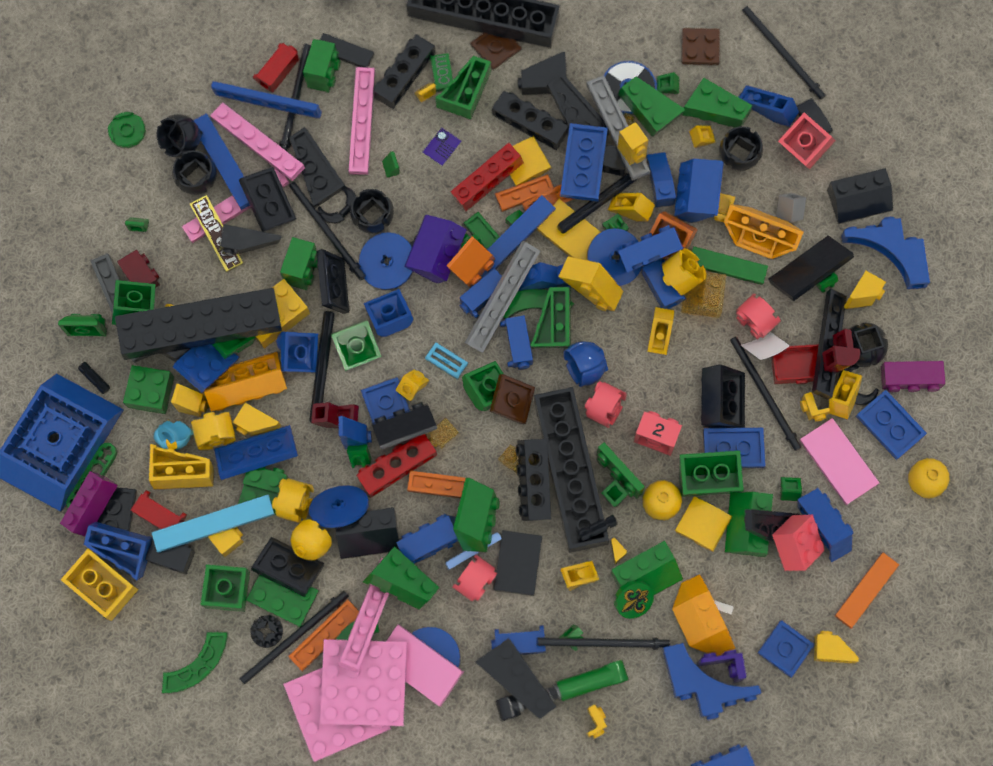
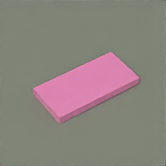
[799,418,879,505]
[387,625,464,706]

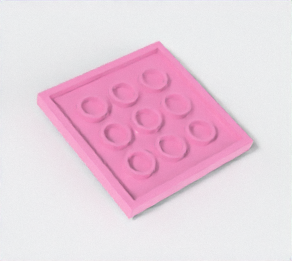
[320,640,407,726]
[284,668,391,762]

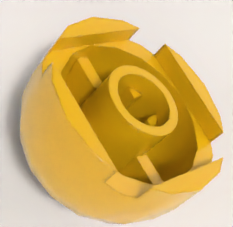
[908,458,950,498]
[642,480,682,520]
[290,519,332,560]

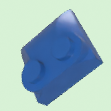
[363,289,414,337]
[276,332,318,372]

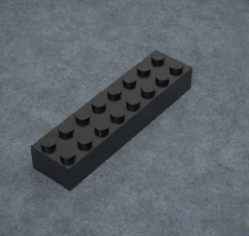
[406,0,560,48]
[115,288,282,360]
[534,387,609,553]

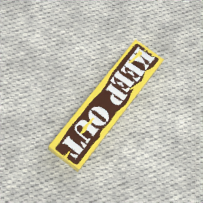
[190,195,243,272]

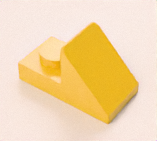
[560,561,599,591]

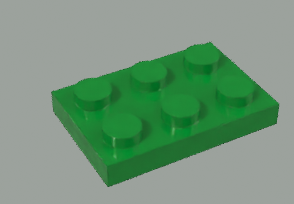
[596,442,645,499]
[246,575,319,627]

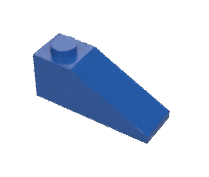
[739,85,799,127]
[647,152,676,208]
[339,416,372,450]

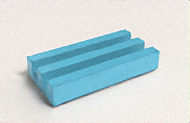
[425,342,468,380]

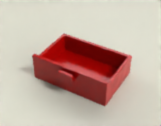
[771,344,819,384]

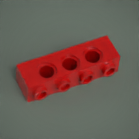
[450,143,524,211]
[356,434,437,498]

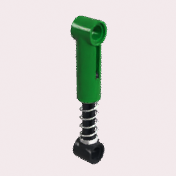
[495,660,629,721]

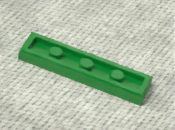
[692,246,768,285]

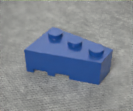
[618,225,684,273]
[797,488,853,563]
[396,514,458,564]
[84,522,153,580]
[690,744,755,766]

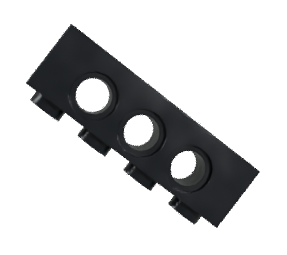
[373,34,435,109]
[492,90,568,151]
[515,439,551,521]

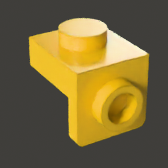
[714,193,735,222]
[396,369,429,401]
[800,392,830,422]
[587,704,607,739]

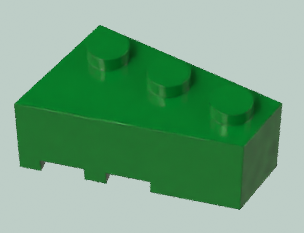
[435,56,491,120]
[618,77,686,137]
[682,78,753,128]
[530,287,571,348]
[363,546,440,610]

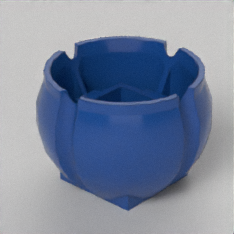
[563,341,608,387]

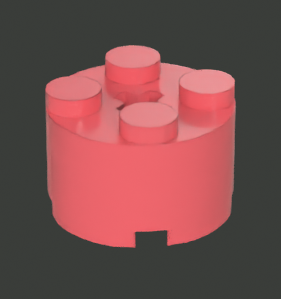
[736,293,781,340]
[585,381,627,428]
[452,555,497,601]

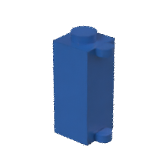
[641,259,686,309]
[459,268,502,318]
[500,315,533,370]
[491,626,546,655]

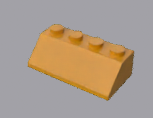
[204,352,287,412]

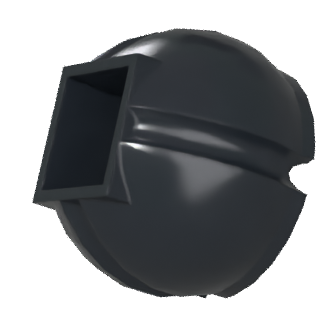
[156,114,203,158]
[719,126,763,171]
[172,150,217,195]
[350,189,394,234]
[850,322,888,367]

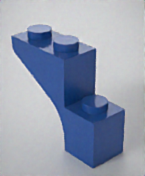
[518,262,574,291]

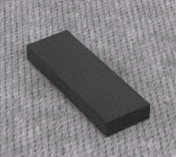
[320,33,374,68]

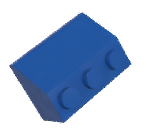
[674,159,724,223]

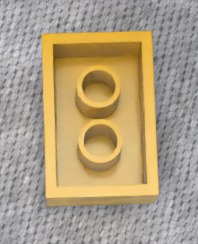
[255,279,310,349]
[61,549,138,621]

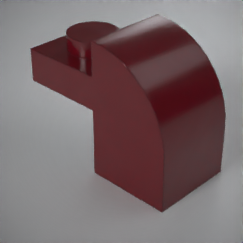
[822,329,860,372]
[311,402,359,428]

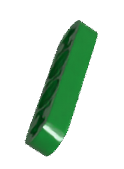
[66,443,117,508]

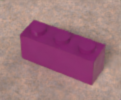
[881,361,946,393]
[60,471,118,537]

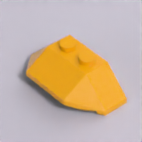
[724,204,804,259]
[672,574,736,656]

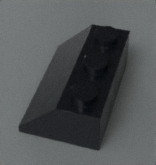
[827,168,893,224]
[701,364,745,428]
[371,402,438,450]
[335,507,400,559]

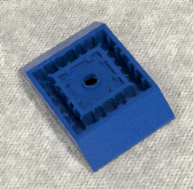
[0,374,124,512]

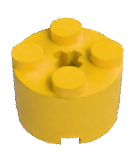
[662,248,706,296]
[191,412,236,450]
[272,478,314,523]

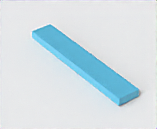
[151,495,275,553]

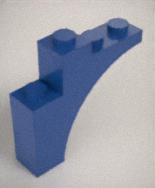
[841,217,930,289]
[662,643,761,720]

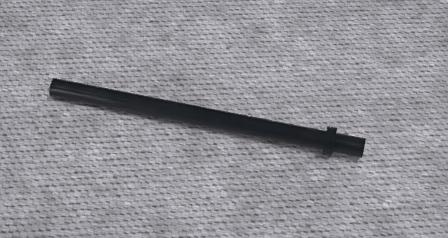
[742,6,826,100]
[279,43,311,151]
[289,182,366,281]
[730,336,801,451]
[239,591,349,685]
[536,637,670,650]

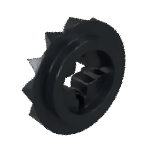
[250,615,283,648]

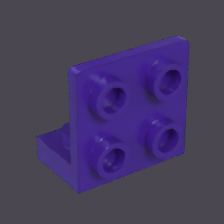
[697,650,747,683]

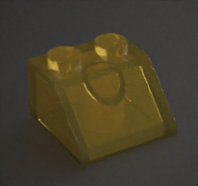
[681,272,726,318]

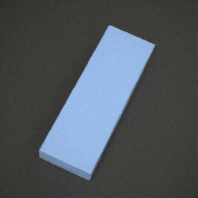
[445,533,502,570]

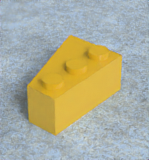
[558,256,624,311]
[149,444,214,490]

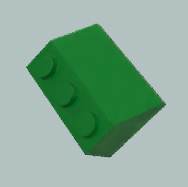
[679,450,744,497]
[453,478,500,552]
[725,492,773,557]
[611,541,683,595]

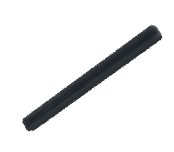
[557,173,639,233]
[309,311,334,423]

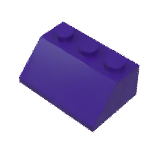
[404,215,467,283]

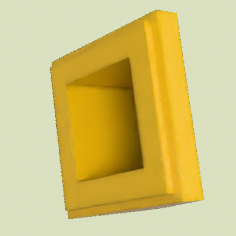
[414,83,436,102]
[689,125,716,148]
[611,537,627,565]

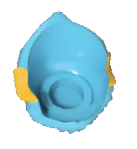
[153,420,193,451]

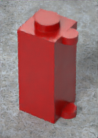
[253,43,299,93]
[131,490,187,530]

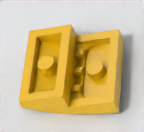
[510,136,552,186]
[675,496,732,552]

